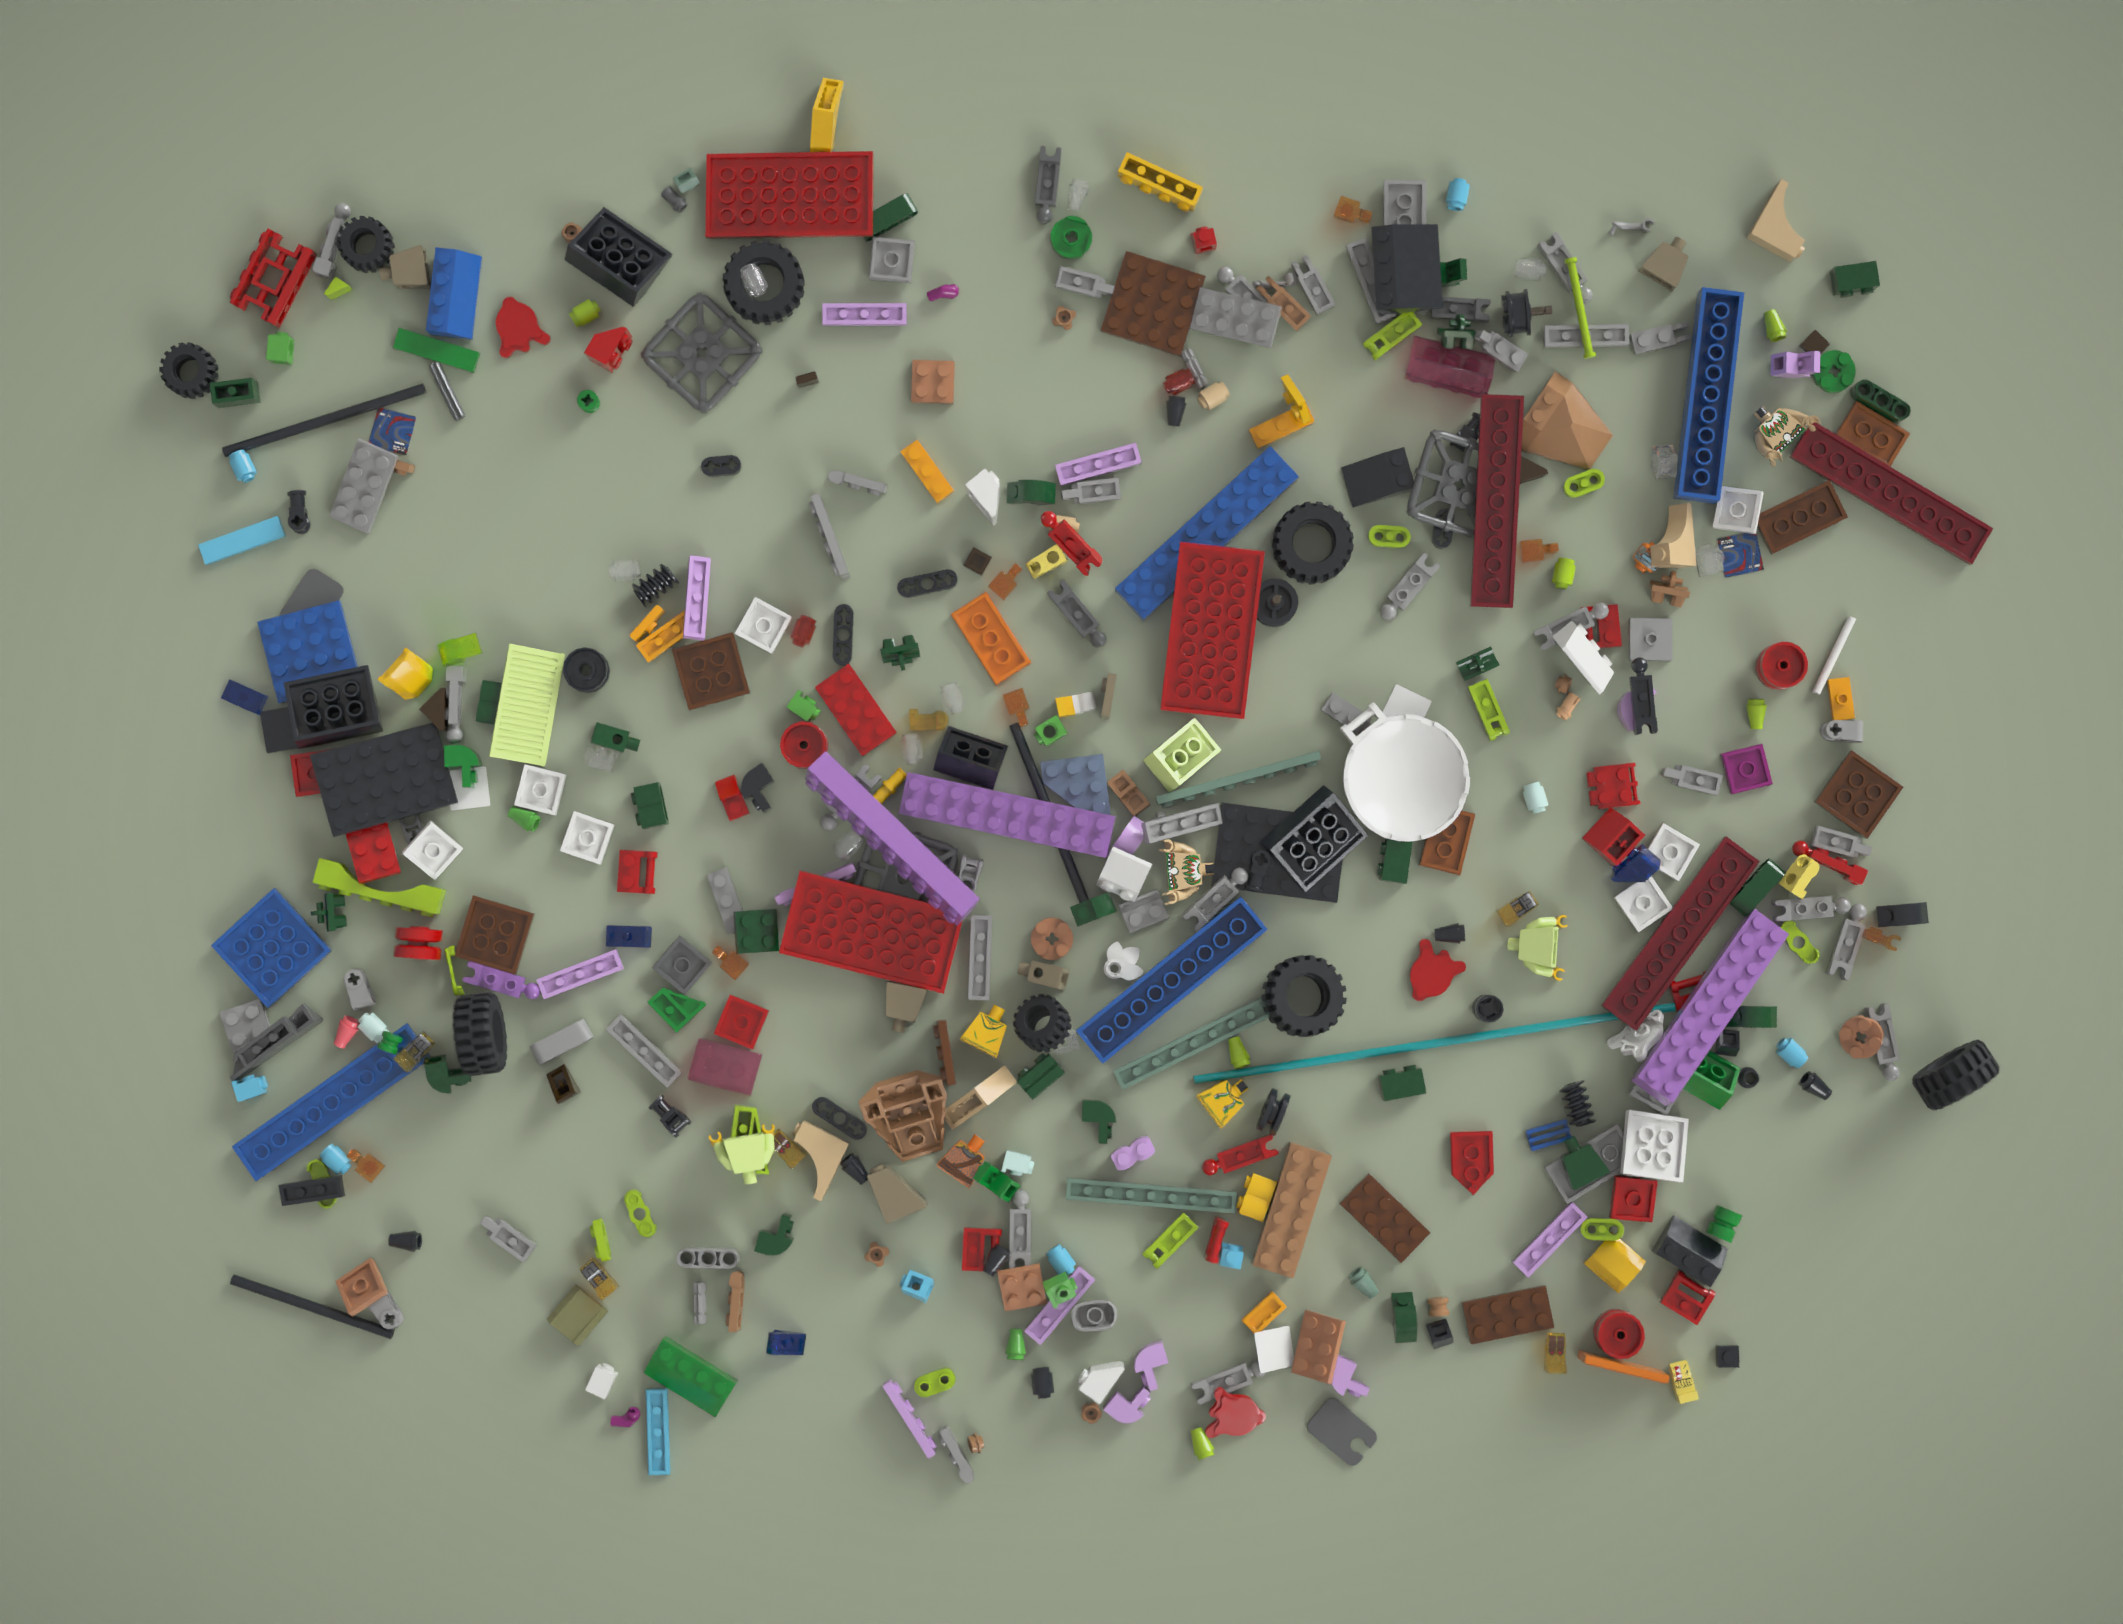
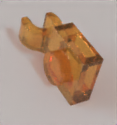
[1334,196,1373,224]
[1520,539,1559,563]
[988,563,1022,600]
[1003,688,1030,727]
[1862,927,1901,951]
[712,945,749,980]
[347,1148,386,1183]

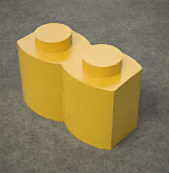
[1236,1173,1277,1222]

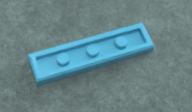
[198,516,286,565]
[646,1388,671,1475]

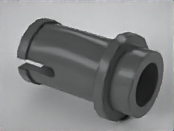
[661,186,688,213]

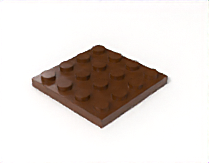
[1101,251,1206,357]

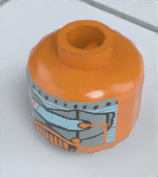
[1633,542,1658,573]

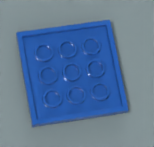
[257,600,358,704]
[211,888,332,1008]

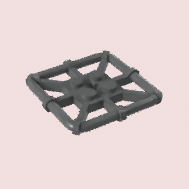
[641,292,762,413]
[1406,429,1478,538]
[853,831,959,900]

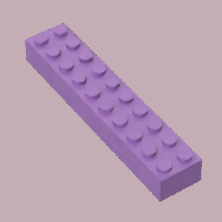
[805,751,980,925]
[899,772,1116,858]
[1631,909,1789,1106]

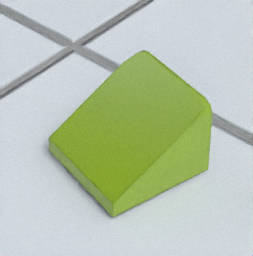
[324,277,353,300]

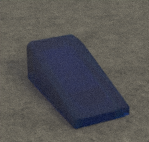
[221,679,268,715]
[606,925,652,948]

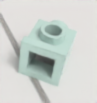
[1001,1150,1034,1176]

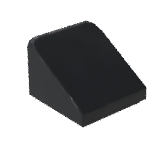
[1715,1029,1740,1057]
[1426,1318,1454,1349]

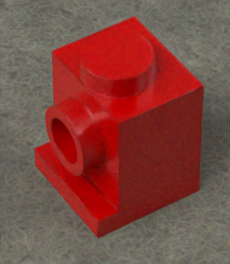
[1191,226,1217,254]

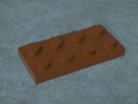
[1757,480,1848,555]
[1339,1173,1431,1263]
[1462,1285,1555,1345]

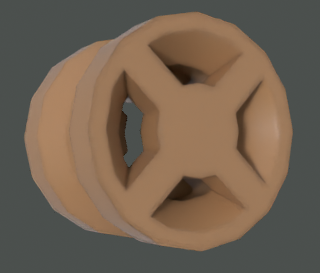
[1427,1297,1450,1317]

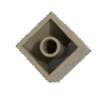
[867,1163,928,1224]

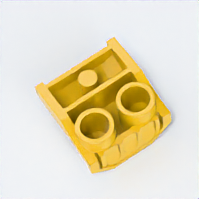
[378,648,433,700]
[1583,1232,1646,1293]

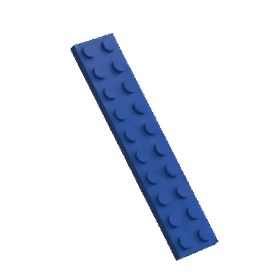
[232,1023,431,1181]

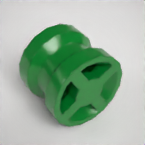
[577,390,600,413]
[377,1031,403,1054]

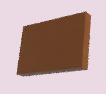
[1836,401,1910,467]
[1419,810,1475,876]

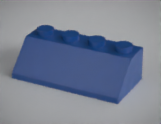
[426,247,482,340]

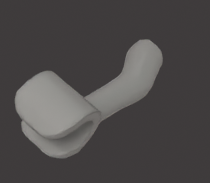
[1609,218,1654,236]
[1252,273,1298,290]

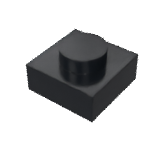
[1716,1345,1739,1368]

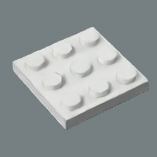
[1620,1110,1689,1183]

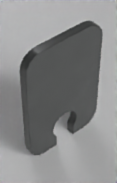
[280,569,344,616]
[1307,1398,1377,1466]

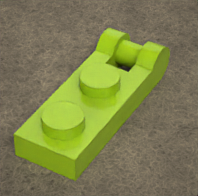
[1363,312,1422,361]
[1467,679,1510,742]
[1142,1212,1199,1269]

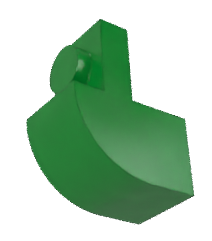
[444,745,482,788]
[973,1161,1021,1203]

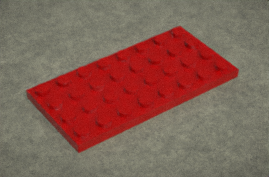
[705,151,874,239]
[1160,542,1265,719]
[779,870,963,994]

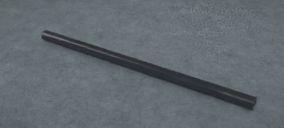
[222,383,427,457]
[1009,722,1089,903]

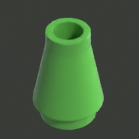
[508,806,541,832]
[1005,1329,1026,1360]

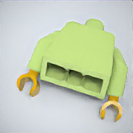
[1508,915,1568,981]
[709,1124,775,1184]

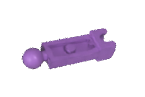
[463,961,541,999]

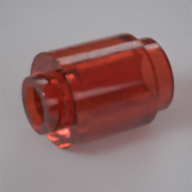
[1163,368,1195,396]
[789,615,816,648]

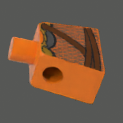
[936,1134,985,1189]

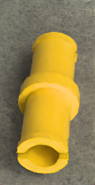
[873,768,907,804]

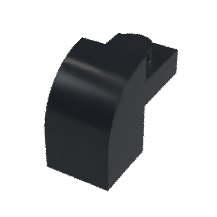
[741,763,775,813]
[1876,902,1929,927]

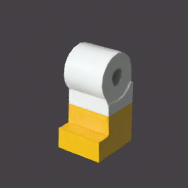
[1055,692,1097,718]

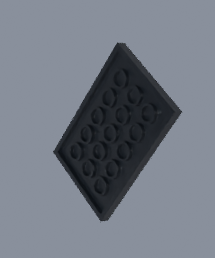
[310,723,458,838]
[1211,803,1343,903]

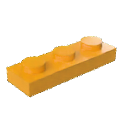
[1249,403,1315,450]
[900,440,954,503]
[636,610,685,663]

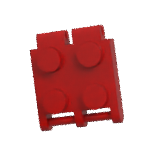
[1586,762,1641,809]

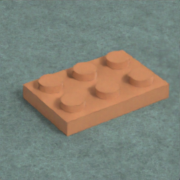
[1291,1310,1346,1384]

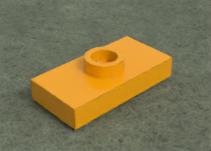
[630,605,665,643]
[1827,677,1855,720]
[1241,1291,1287,1334]

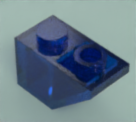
[1611,844,1661,882]

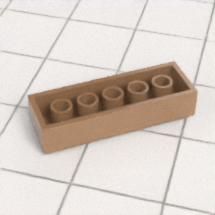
[1251,1141,1332,1278]

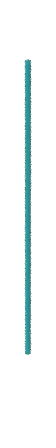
[1193,1003,1675,1084]

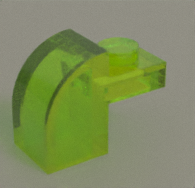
[437,633,483,668]

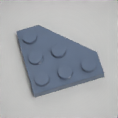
[1040,754,1111,815]

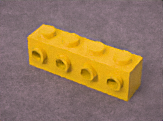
[1117,152,1203,212]

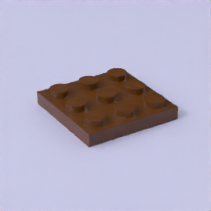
[672,632,751,711]
[1814,750,1903,839]
[454,895,535,974]
[933,1019,956,1086]

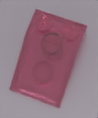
[687,1037,763,1095]

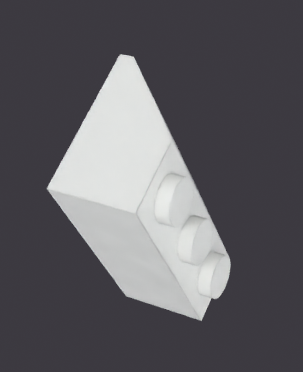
[965,469,1000,526]
[1552,621,1614,695]

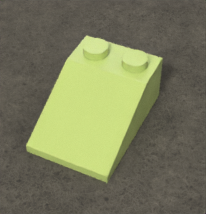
[1143,718,1221,793]

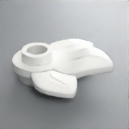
[1104,942,1143,980]

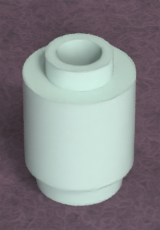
[1522,782,1549,814]
[358,1013,389,1044]

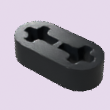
[701,455,742,477]
[1432,508,1455,549]

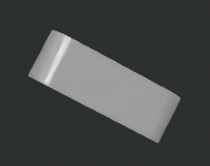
[529,1019,594,1065]
[676,1247,740,1269]

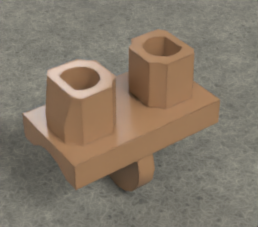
[1649,571,1690,607]

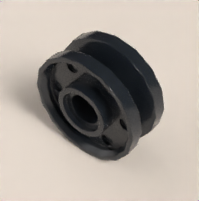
[563,647,610,693]
[1256,1088,1291,1136]

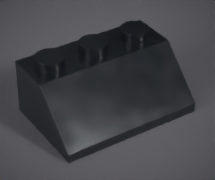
[933,726,1008,790]
[1652,1215,1728,1287]

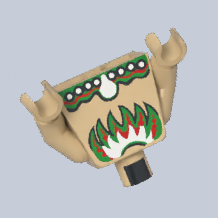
[1753,406,1821,467]
[1159,839,1214,905]

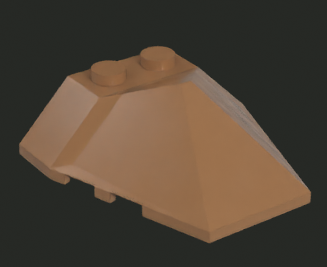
[1522,371,1613,470]
[858,1070,947,1162]

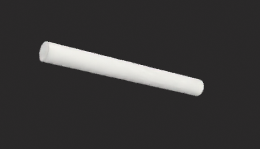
[1812,616,1856,695]

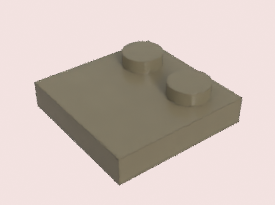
[1101,673,1117,719]

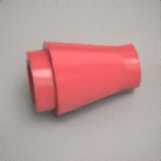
[333,1015,360,1049]

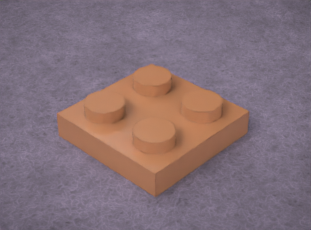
[911,360,955,404]
[335,1258,388,1316]
[997,1263,1047,1311]

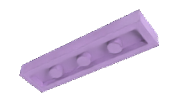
[822,303,907,326]
[1055,443,1142,486]
[683,555,711,641]
[775,862,856,906]
[536,949,624,999]
[1512,1202,1587,1277]
[1024,1266,1095,1345]
[883,1379,937,1459]

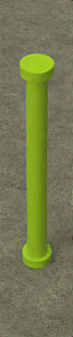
[1564,257,1596,359]

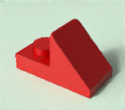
[715,774,750,821]

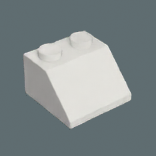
[1096,847,1152,902]
[1078,1361,1125,1404]

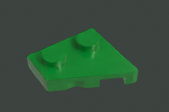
[647,988,706,1033]

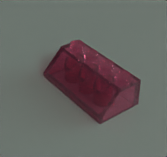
[1404,335,1495,398]

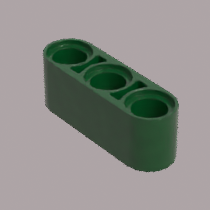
[863,193,919,242]
[1850,380,1911,423]
[1729,858,1786,917]

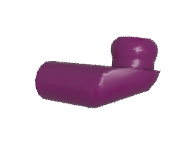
[927,284,959,301]
[610,1407,640,1428]

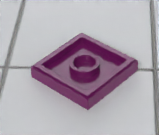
[1720,743,1773,795]

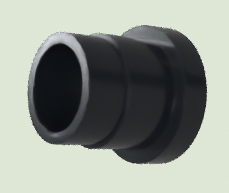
[1737,1067,1759,1088]

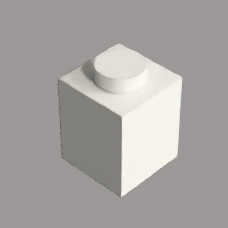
[585,1363,618,1399]

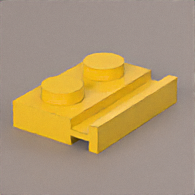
[1281,374,1311,424]

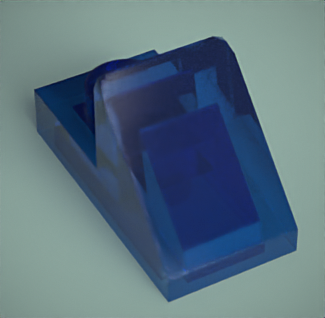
[766,1330,806,1355]

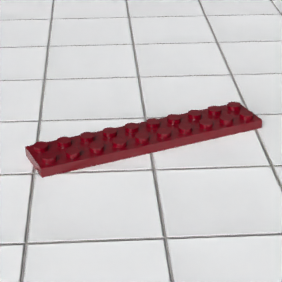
[1470,394,1524,608]
[1790,422,1994,565]
[1601,836,1760,1031]

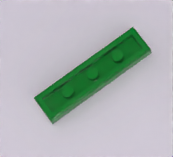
[393,328,480,373]

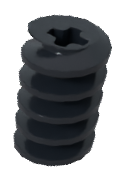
[632,563,679,607]
[1559,1080,1596,1127]

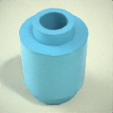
[1446,178,1470,211]
[229,450,257,483]
[1776,1037,1808,1069]
[320,1144,352,1175]
[1046,1244,1076,1275]

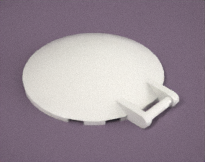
[1340,702,1470,842]

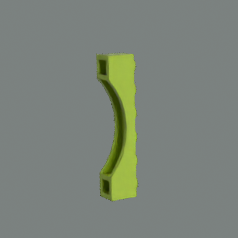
[312,858,446,917]

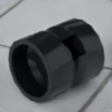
[1472,995,1504,1023]

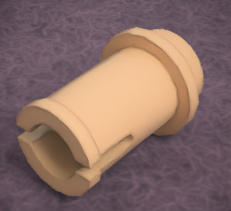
[1556,692,1580,720]

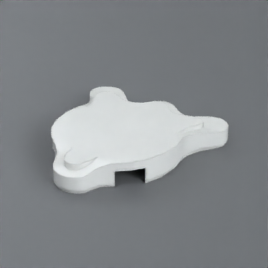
[1607,1010,1664,1061]

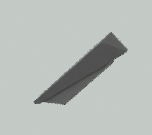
[230,1004,324,1081]

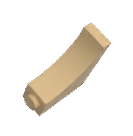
[1747,179,1805,262]
[1650,503,1697,569]
[944,1065,1017,1130]
[793,1120,850,1201]

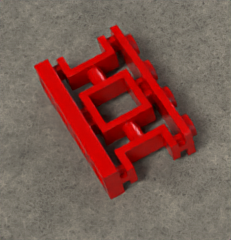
[230,228,317,329]

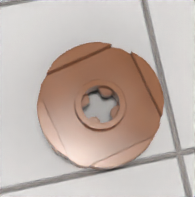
[1031,918,1073,960]
[1839,1015,1884,1059]

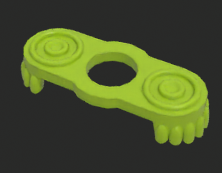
[1780,920,1820,964]
[444,946,465,996]
[307,1159,337,1209]
[624,1189,657,1238]

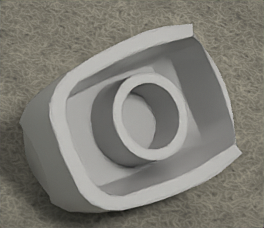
[1071,1300,1117,1331]

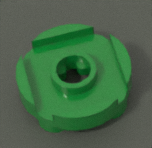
[1050,216,1092,259]
[1812,350,1856,393]

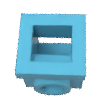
[231,1074,268,1102]
[1218,1242,1244,1269]
[900,1270,934,1303]

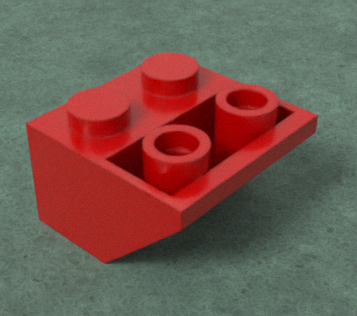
[584,327,633,373]
[1582,807,1645,867]

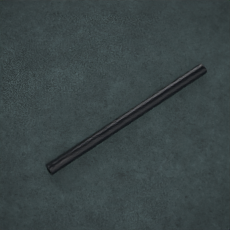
[230,1274,395,1339]

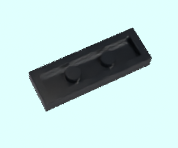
[278,1175,345,1206]

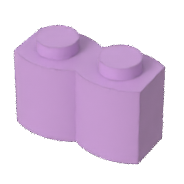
[1110,1136,1155,1170]

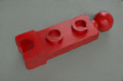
[1040,511,1103,576]
[1792,840,1868,886]
[1202,1134,1279,1176]

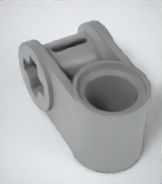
[1820,720,1863,743]
[959,855,984,893]
[344,969,376,1011]
[368,1290,404,1329]

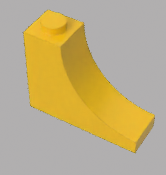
[810,78,844,152]

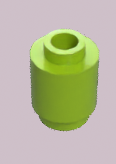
[568,298,601,328]
[1551,557,1576,590]

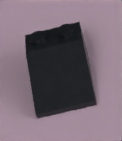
[1341,447,1414,508]

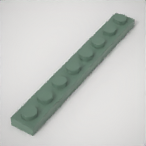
[1155,751,1321,808]
[1113,997,1270,1090]
[1066,1178,1237,1214]

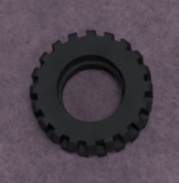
[722,240,805,325]
[1272,501,1354,584]
[1261,955,1347,1037]
[452,992,507,1076]
[1912,1040,1999,1110]

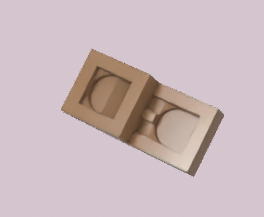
[1107,770,1151,817]

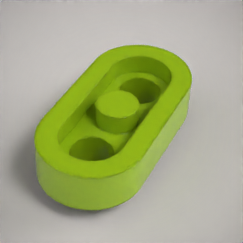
[1563,469,1605,498]
[1368,525,1411,548]
[590,1218,612,1262]
[1581,1218,1624,1241]
[914,1368,956,1397]

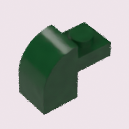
[1440,258,1467,287]
[1007,480,1056,505]
[1070,892,1117,927]
[1726,1006,1777,1028]
[424,1054,471,1093]
[1082,1099,1116,1144]
[754,1213,794,1256]
[1391,1292,1417,1343]

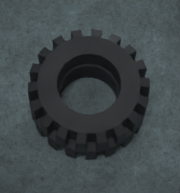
[337,216,395,273]
[159,342,219,399]
[1013,994,1072,1053]

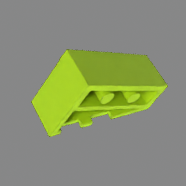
[729,1104,769,1175]

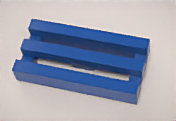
[1525,1119,1572,1151]

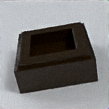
[1799,330,1830,354]
[795,372,819,388]
[963,547,992,576]

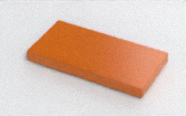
[951,592,1031,685]
[1577,1350,1670,1384]

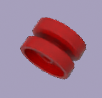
[1755,641,1808,690]
[780,721,829,769]
[393,926,443,960]
[1593,1309,1645,1359]

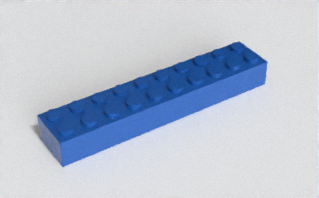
[1673,287,1744,504]
[1115,446,1299,621]
[1076,897,1268,1064]

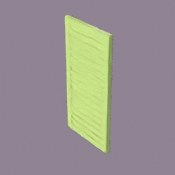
[489,644,565,767]

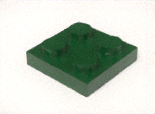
[733,909,779,954]

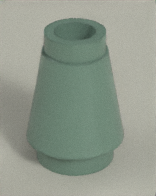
[1349,1267,1379,1299]

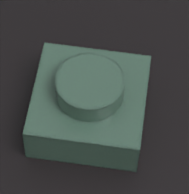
[673,167,700,193]

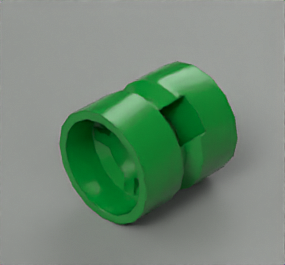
[1706,1205,1742,1243]

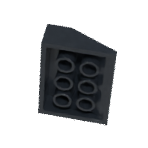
[564,207,672,307]
[1371,224,1443,315]
[284,665,383,749]
[1261,785,1368,892]

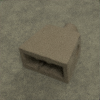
[1638,237,1688,291]
[379,245,431,289]
[1018,960,1070,990]
[886,982,927,1033]

